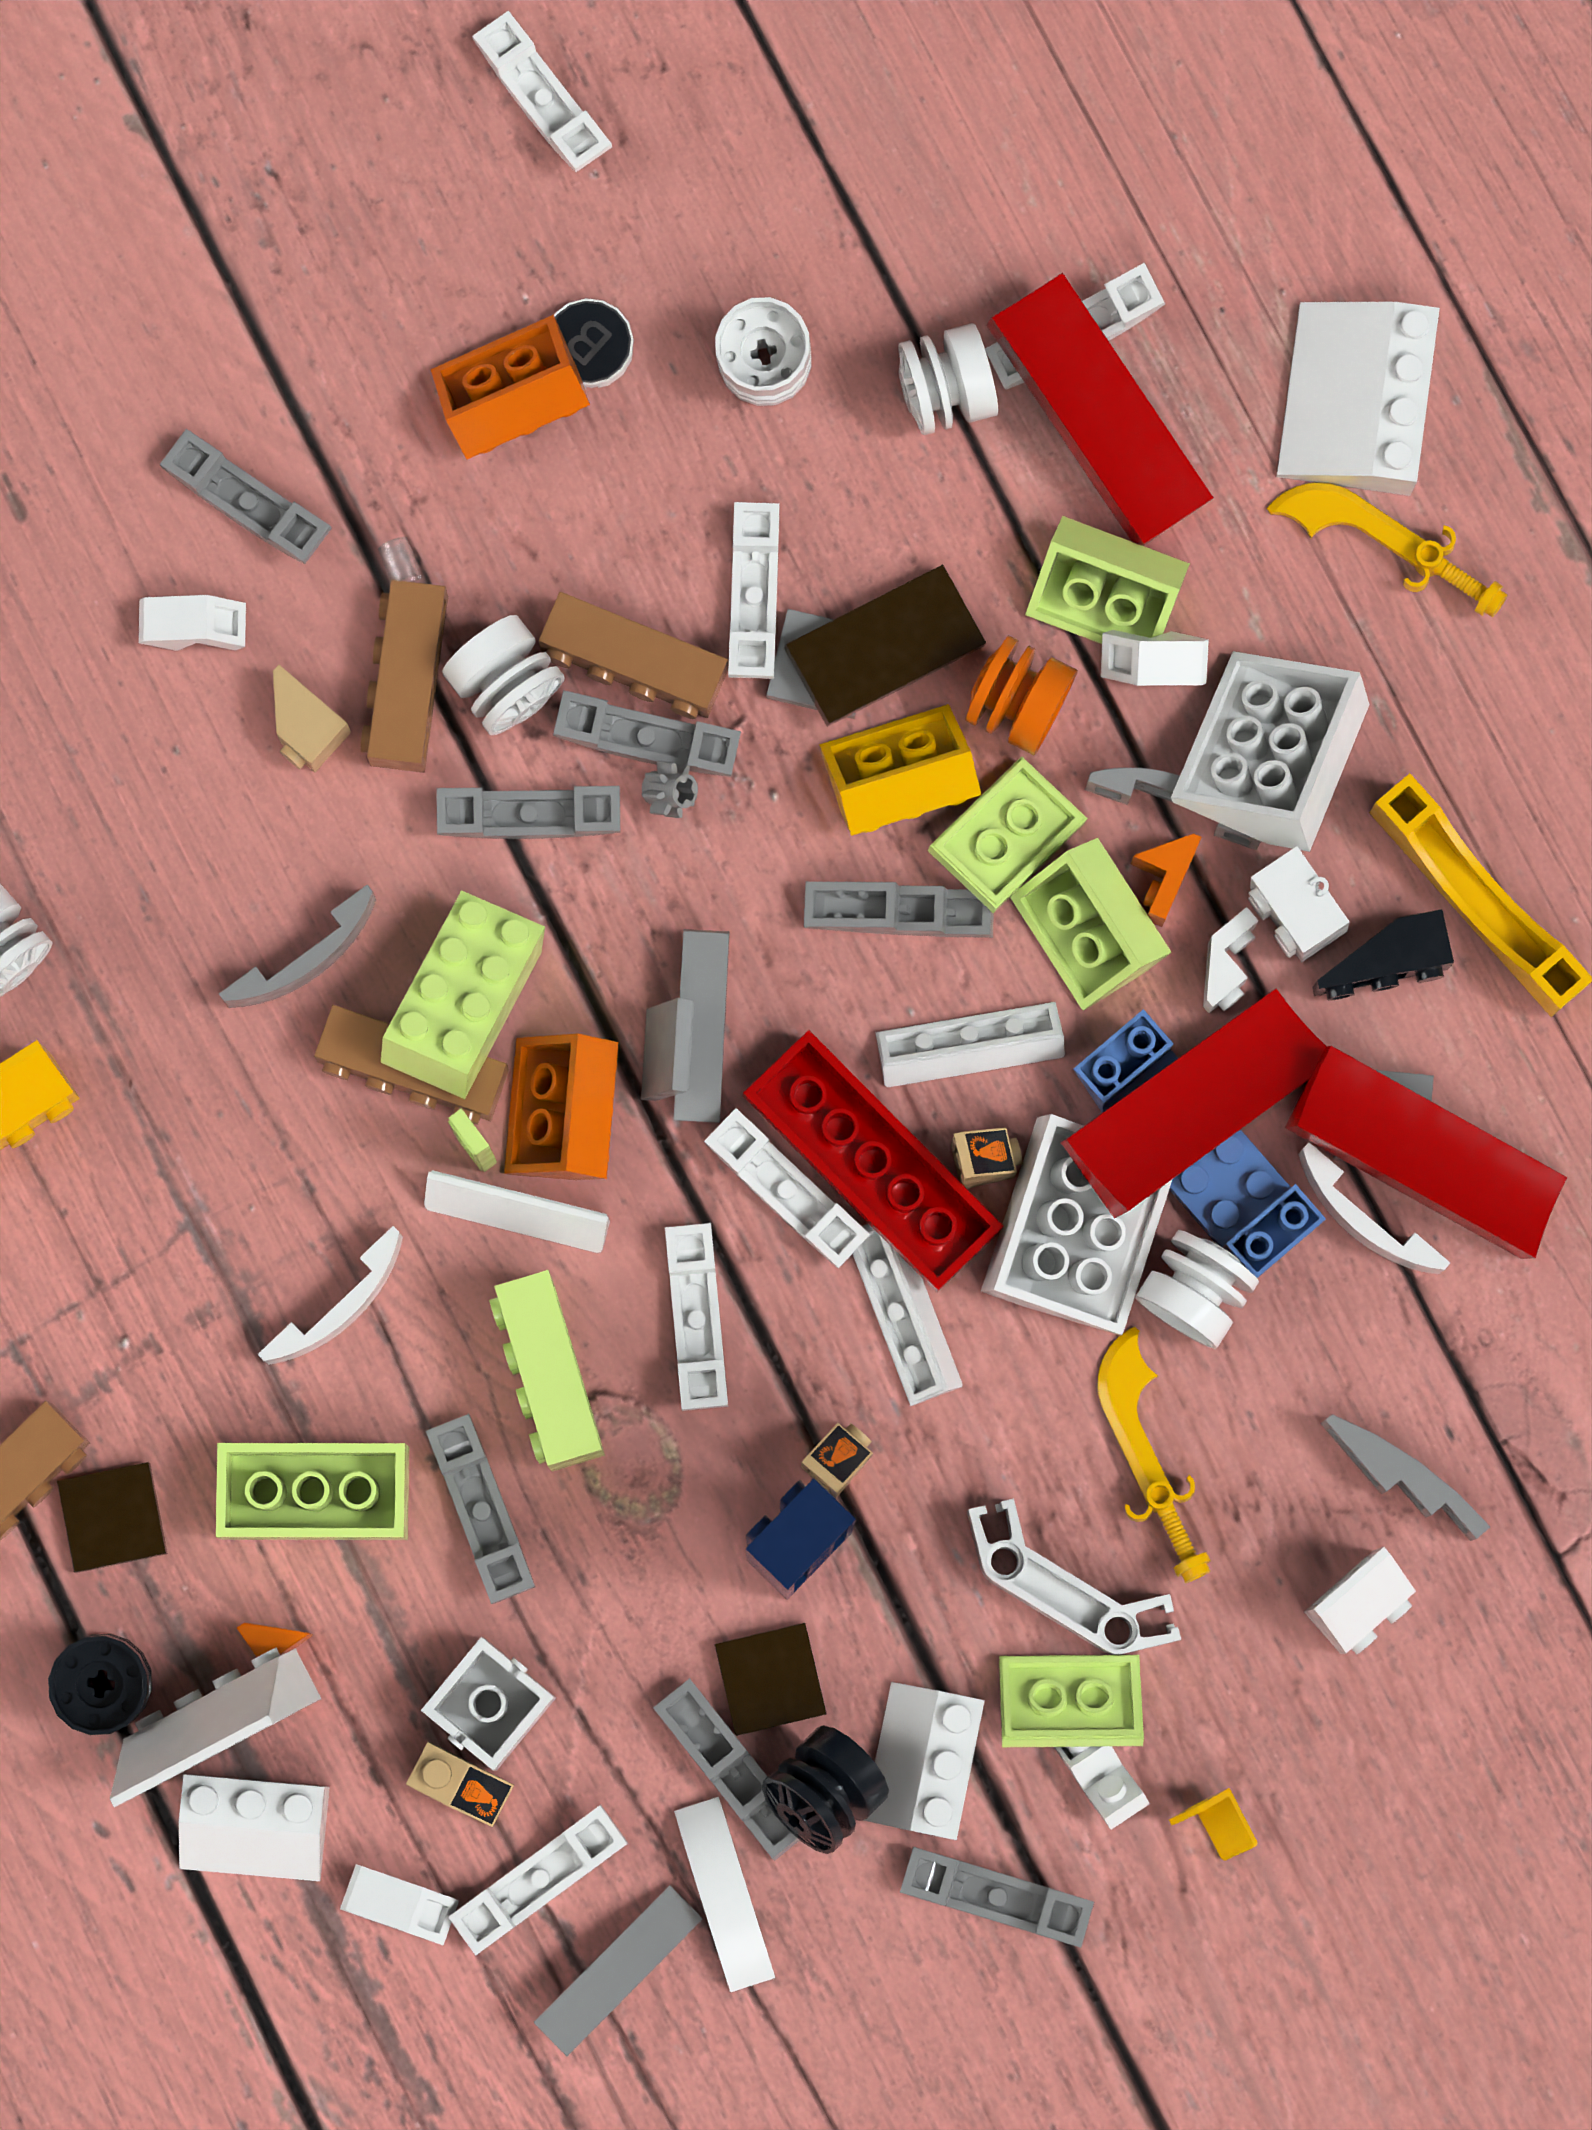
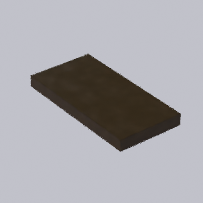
[784,564,986,727]

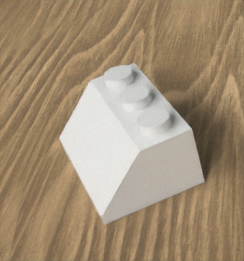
[863,1682,985,1840]
[179,1774,330,1881]

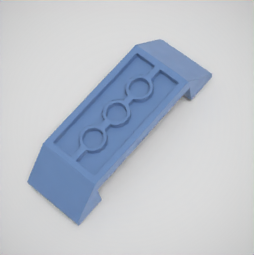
[1073,1009,1326,1278]

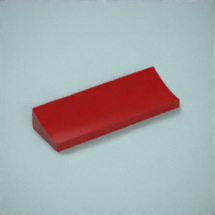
[986,273,1214,546]
[1061,988,1326,1219]
[742,1030,1004,1292]
[1285,1046,1567,1259]

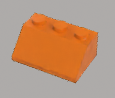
[430,315,590,460]
[504,1033,619,1180]

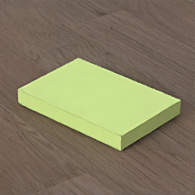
[927,756,1088,913]
[999,1655,1144,1747]

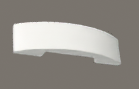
[472,11,612,172]
[985,263,1165,389]
[728,502,780,679]
[704,1108,870,1269]
[1298,1142,1450,1274]
[665,1223,728,1411]
[258,1226,403,1365]
[674,1797,775,1992]
[448,1805,628,1956]

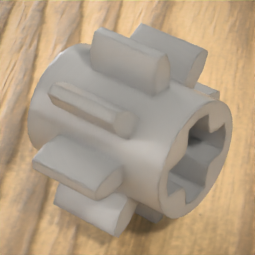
[642,761,698,818]

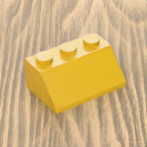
[819,704,981,836]
[0,1040,80,1150]

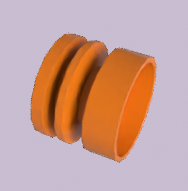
[965,635,1078,756]

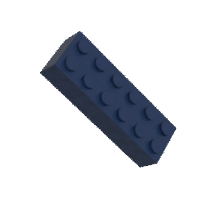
[745,1478,856,1600]

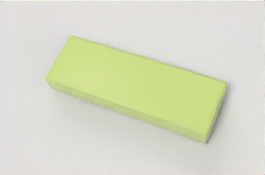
[448,1108,497,1172]

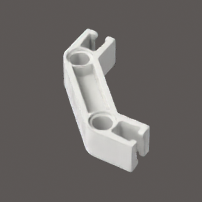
[967,1498,1181,1655]

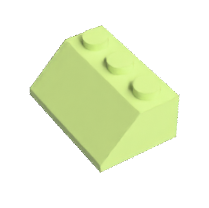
[1025,516,1190,644]
[1010,838,1172,1010]

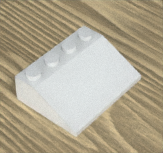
[1276,302,1440,496]
[1171,651,1370,852]
[981,1114,1172,1335]
[110,1648,321,1807]

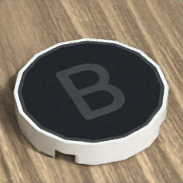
[554,298,634,389]

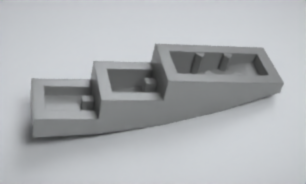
[804,881,994,938]
[674,929,730,1123]
[1320,1414,1490,1541]
[653,1678,800,1861]
[534,1885,703,2056]

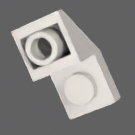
[138,595,246,651]
[1101,630,1209,686]
[1203,907,1259,1013]
[1054,1746,1150,1830]
[340,1864,459,1945]

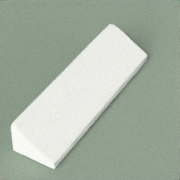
[875,1002,1065,1087]
[424,1170,610,1253]
[853,1224,962,1406]

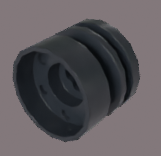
[48,1634,152,1735]
[762,1725,889,1854]

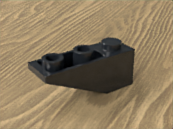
[1312,909,1454,1001]

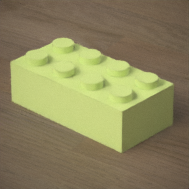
[381,890,545,1099]
[489,1270,605,1471]
[216,1443,409,1540]

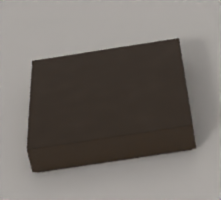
[57,1462,168,1573]
[714,1623,827,1736]

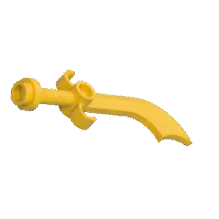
[1266,483,1508,618]
[1098,1326,1211,1583]

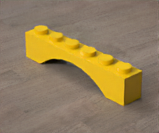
[1369,773,1592,1017]

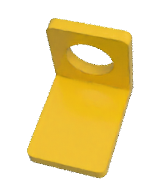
[1168,1788,1258,1861]

